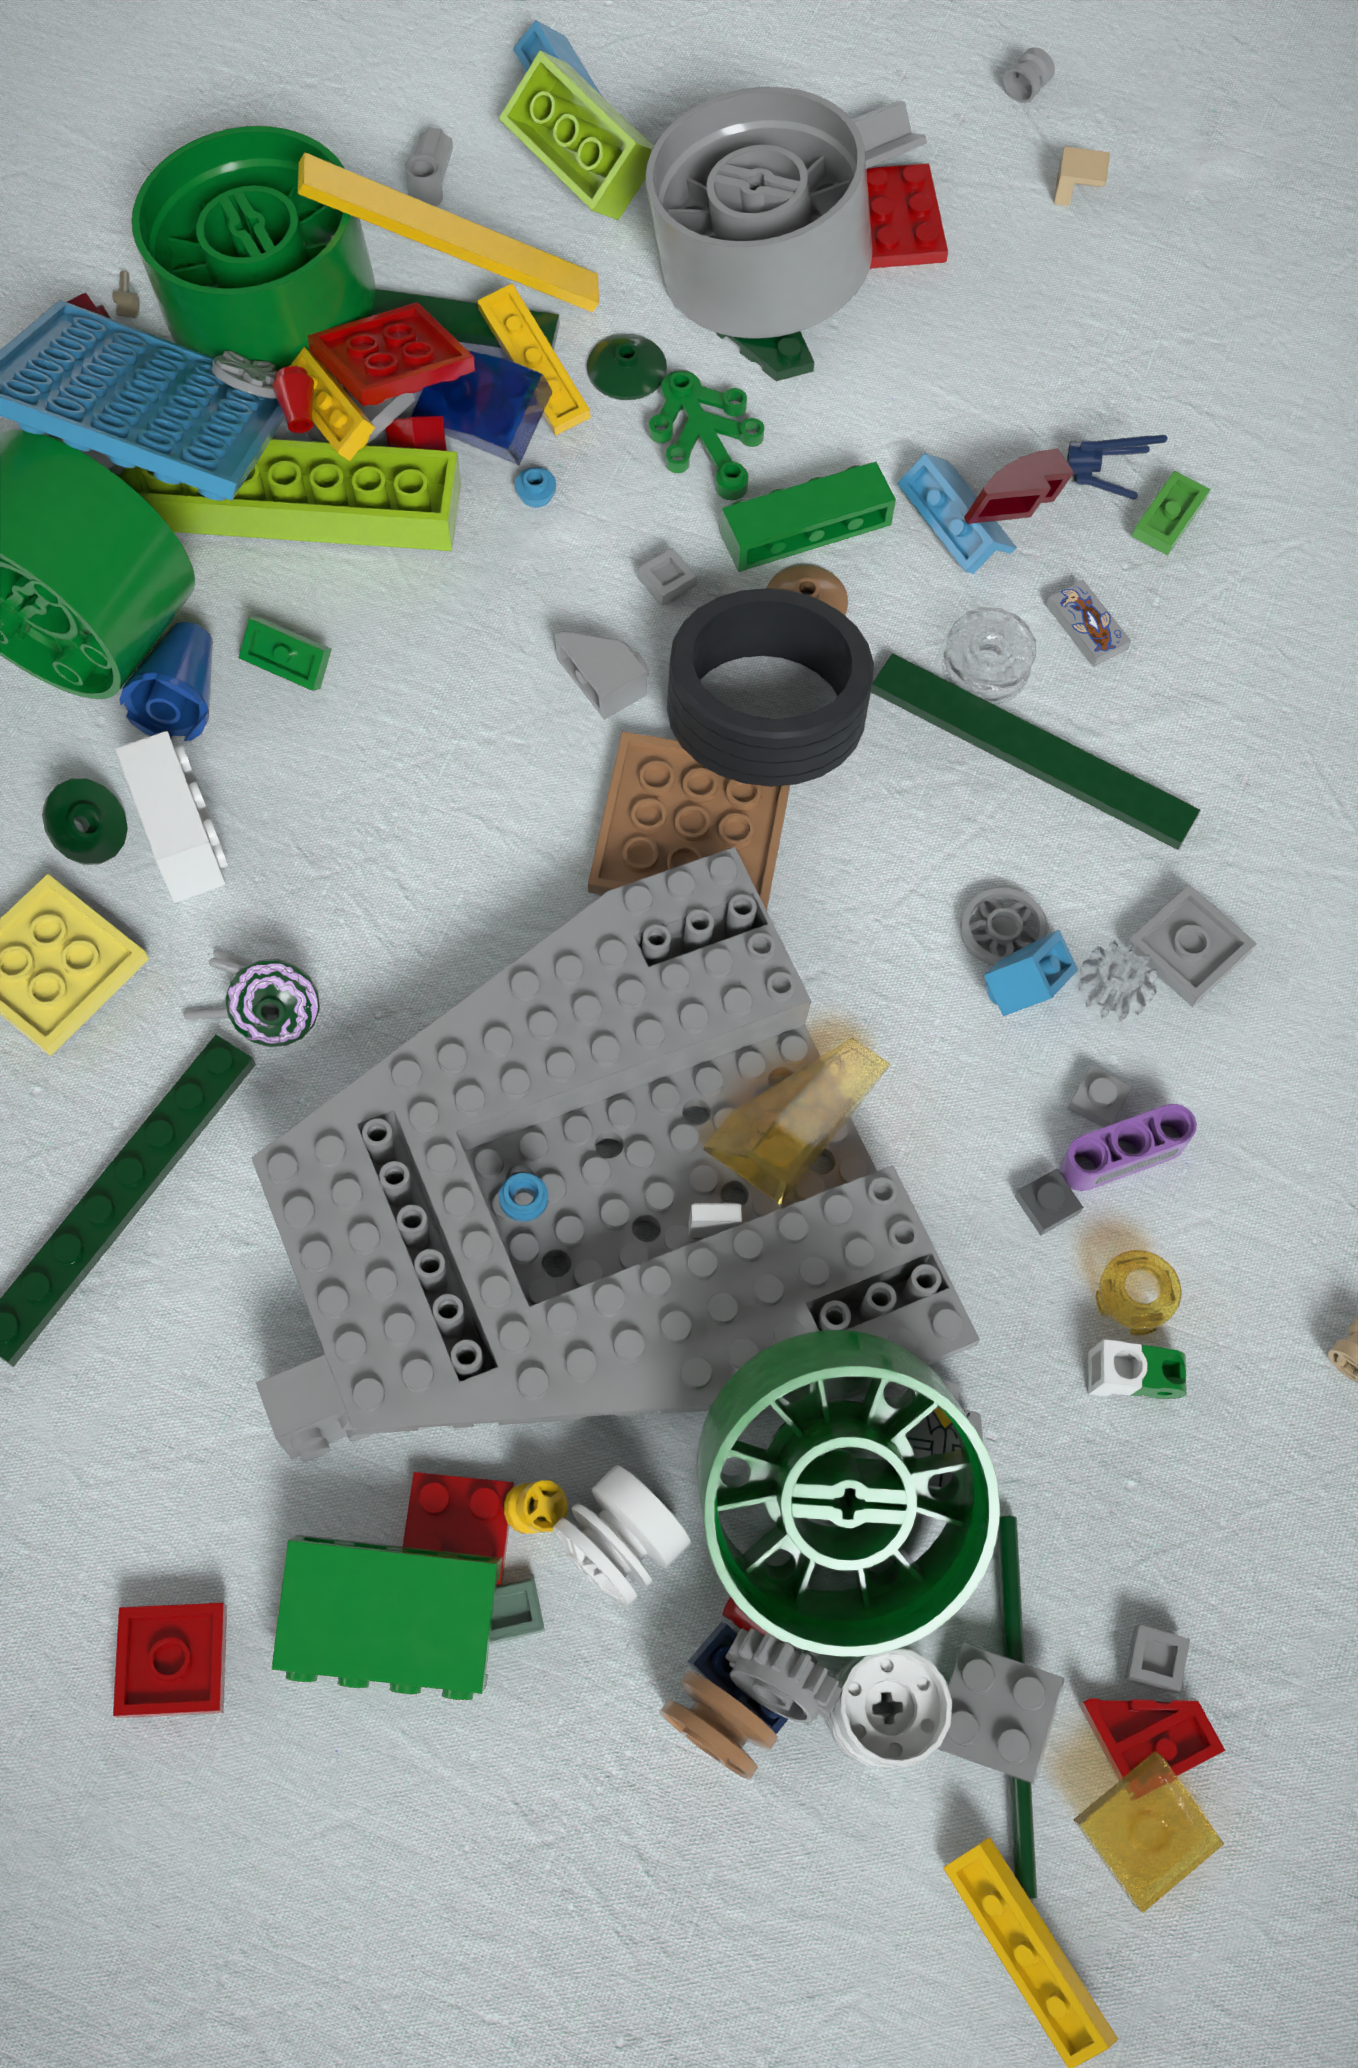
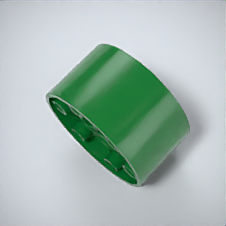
[132,126,376,372]
[0,429,195,699]
[697,1330,1000,1656]

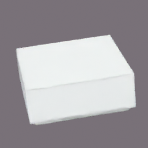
[688,1203,742,1238]

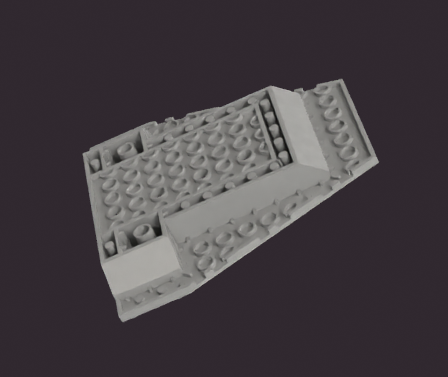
[251,847,980,1435]

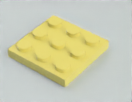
[0,874,149,1056]

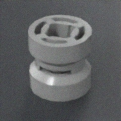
[1003,47,1055,103]

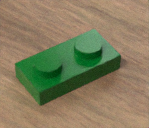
[238,616,332,691]

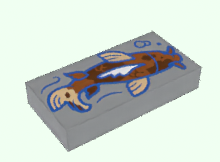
[1046,580,1131,667]

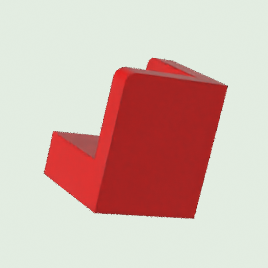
[386,416,447,451]

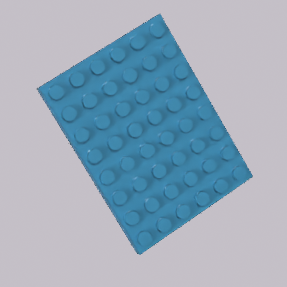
[0,300,285,501]

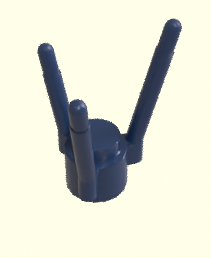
[1067,435,1168,500]

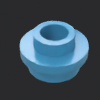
[515,467,556,508]
[499,1173,548,1222]

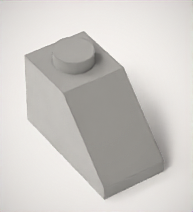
[556,631,649,720]

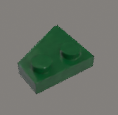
[716,331,815,381]

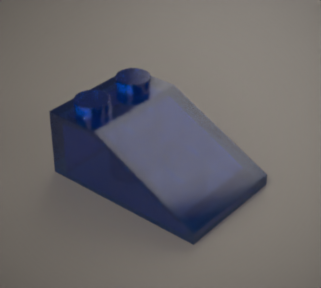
[411,350,553,466]

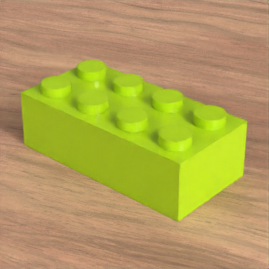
[498,51,654,221]

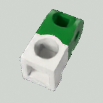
[1088,1339,1187,1399]

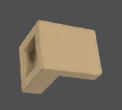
[1054,146,1110,206]

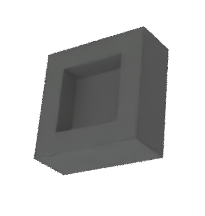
[1014,1169,1084,1236]

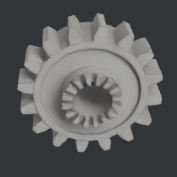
[725,1628,842,1724]

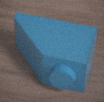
[984,930,1078,1016]

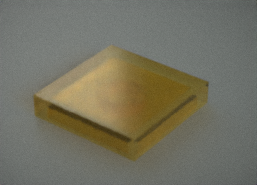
[1073,1752,1224,1913]

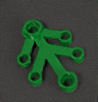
[649,370,765,500]

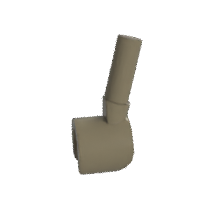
[112,271,140,318]

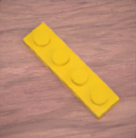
[477,283,591,436]
[290,347,376,461]
[943,1837,1118,2068]

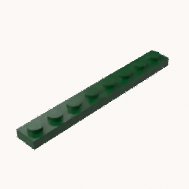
[0,1034,256,1367]

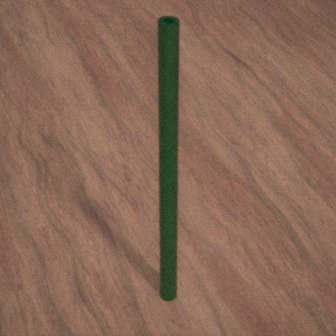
[997,1516,1037,1899]

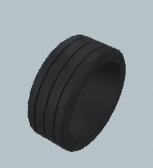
[667,588,874,787]

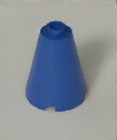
[119,622,213,742]

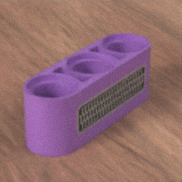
[1059,1104,1197,1191]

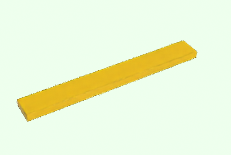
[298,153,599,312]

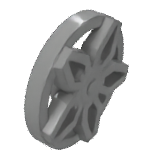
[211,351,277,398]
[961,887,1047,966]

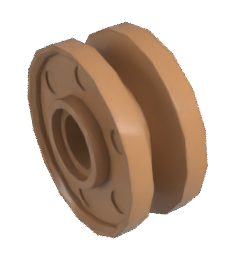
[660,1670,778,1781]

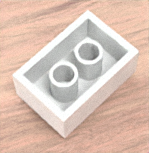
[115,731,228,903]

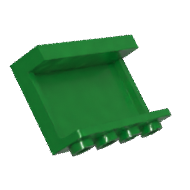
[271,1535,502,1700]

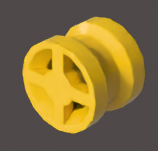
[504,1480,568,1534]

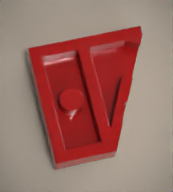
[1079,1698,1226,1800]

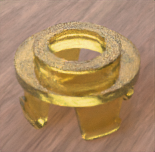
[1096,1250,1182,1336]

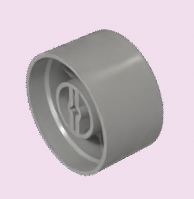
[646,87,872,338]

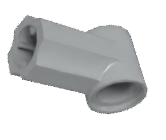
[405,127,453,207]

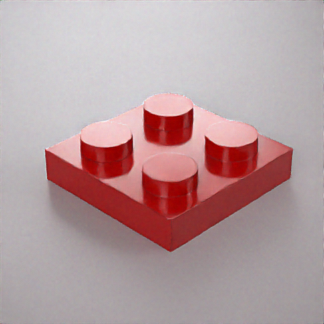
[402,1472,515,1586]
[113,1602,227,1718]

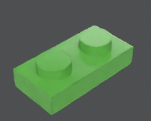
[1132,471,1211,556]

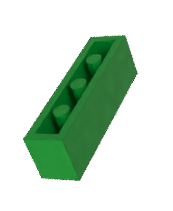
[720,461,896,572]

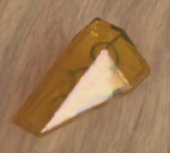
[703,1037,890,1205]

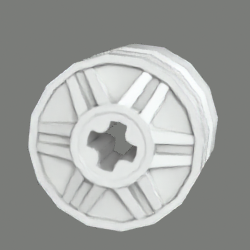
[553,1465,691,1608]
[827,1648,952,1768]

